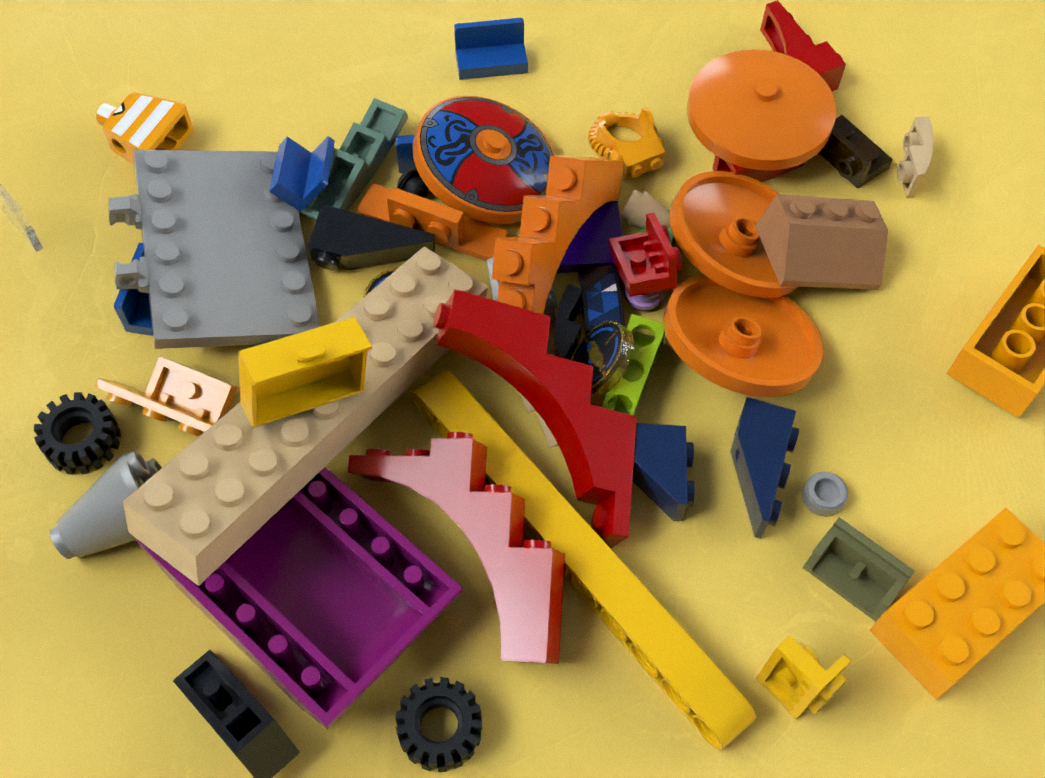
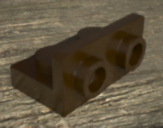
[818,115,893,188]

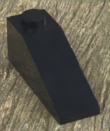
[308,204,435,271]
[173,650,300,778]

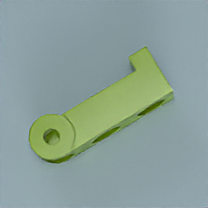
[602,314,665,416]

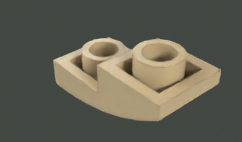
[897,117,933,198]

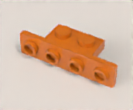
[357,184,508,261]

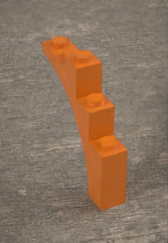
[491,156,624,314]

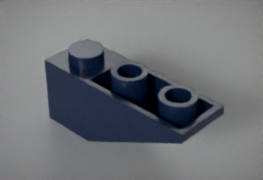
[730,397,799,539]

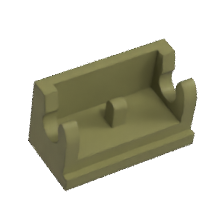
[803,517,915,622]

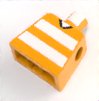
[96,92,194,165]

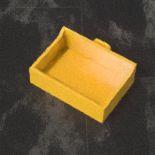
[239,316,372,428]

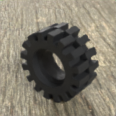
[34,392,121,475]
[395,677,482,772]

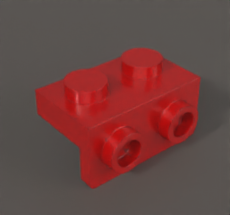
[609,212,682,297]

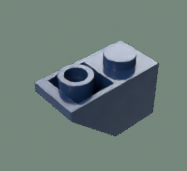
[632,423,695,521]

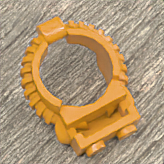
[588,108,665,180]

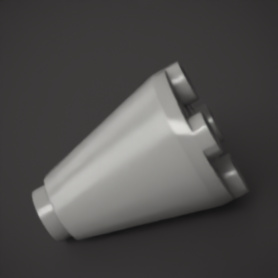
[50,451,162,559]

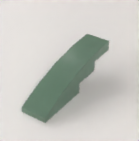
[299,98,408,221]

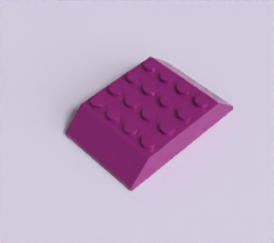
[136,467,463,729]

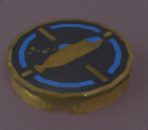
[571,320,634,397]

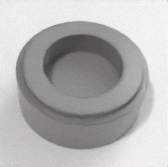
[802,472,848,517]

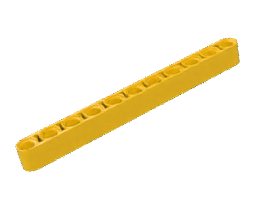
[411,370,756,750]

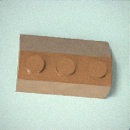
[755,194,888,290]

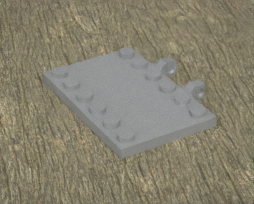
[108,150,320,349]

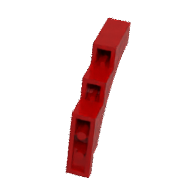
[433,289,637,549]

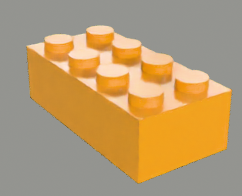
[946,244,1045,418]
[869,507,1045,700]

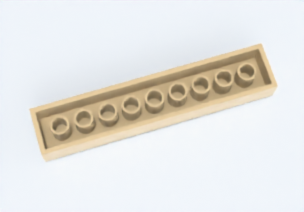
[123,246,488,586]

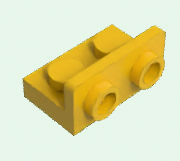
[756,635,851,719]

